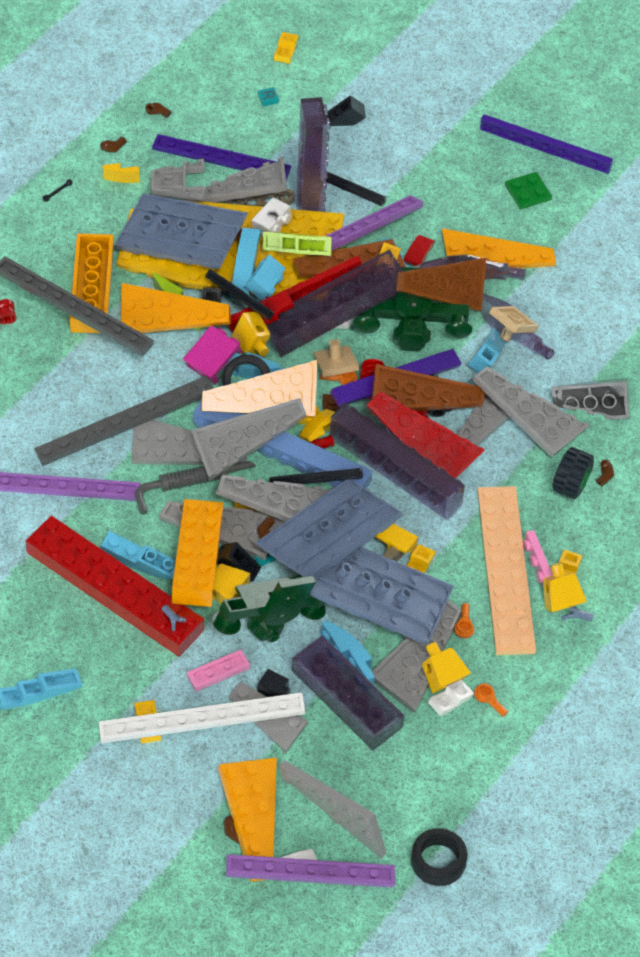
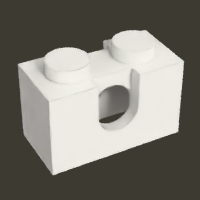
[252,198,292,237]

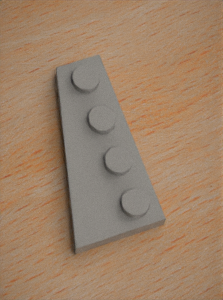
[457,393,511,446]
[229,682,308,754]

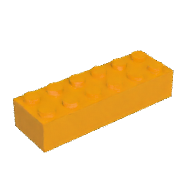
[70,233,114,333]
[172,499,223,607]

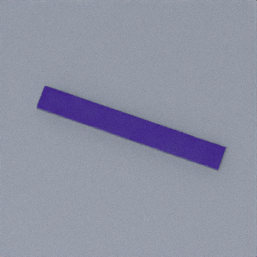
[480,114,613,174]
[152,134,291,181]
[330,349,462,407]

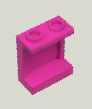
[183,325,243,385]

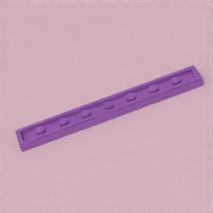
[326,195,423,251]
[0,472,141,501]
[226,854,395,887]

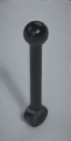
[43,179,73,202]

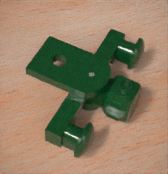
[353,267,473,351]
[212,575,327,642]

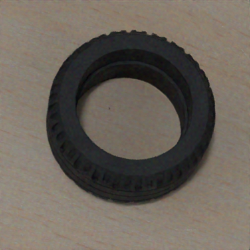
[222,354,271,386]
[411,828,468,886]

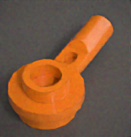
[320,371,357,385]
[454,603,474,638]
[474,683,508,717]

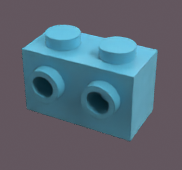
[244,255,286,300]

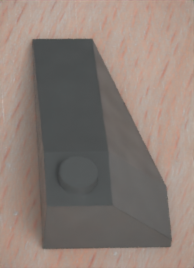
[552,378,630,420]

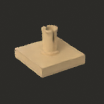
[489,306,539,341]
[313,339,359,377]

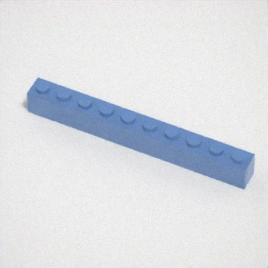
[193,400,373,489]

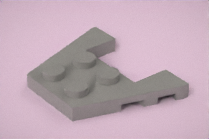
[151,159,205,201]

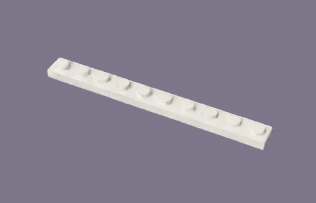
[99,692,305,743]

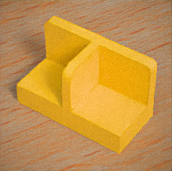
[374,523,418,554]

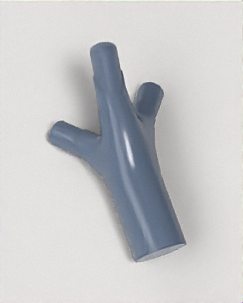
[162,605,186,631]
[561,606,594,622]

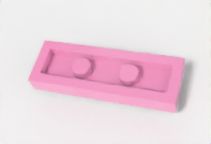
[523,530,553,587]
[187,649,250,692]

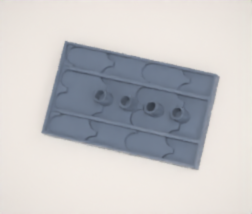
[114,193,248,269]
[255,479,403,579]
[310,547,454,644]

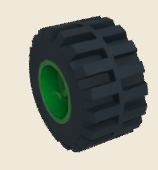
[553,447,594,500]

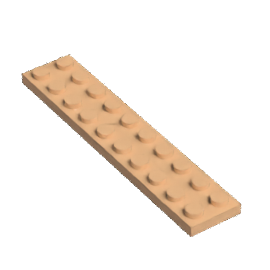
[477,486,536,655]

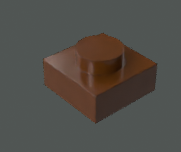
[323,394,342,413]

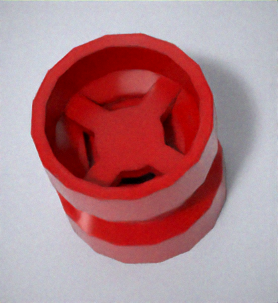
[0,299,16,324]

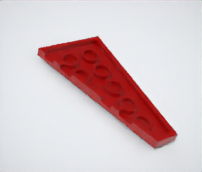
[366,392,485,489]

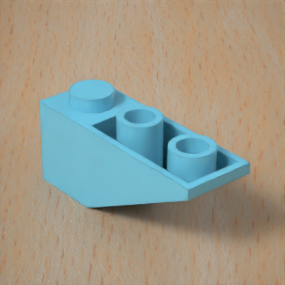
[468,328,506,373]

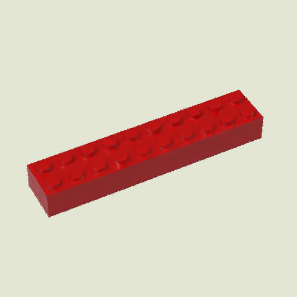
[25,515,204,657]

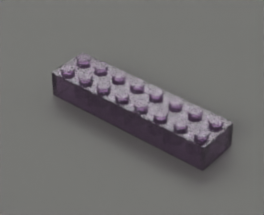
[296,97,330,212]
[266,249,404,357]
[330,403,465,521]

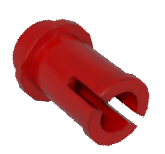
[309,435,334,449]

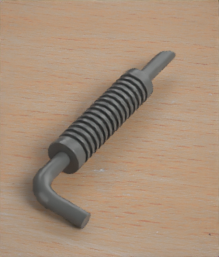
[135,461,256,515]

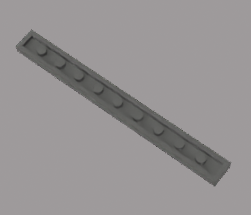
[0,256,154,356]
[34,376,214,466]

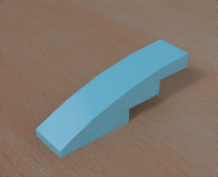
[230,228,261,298]
[0,668,83,710]

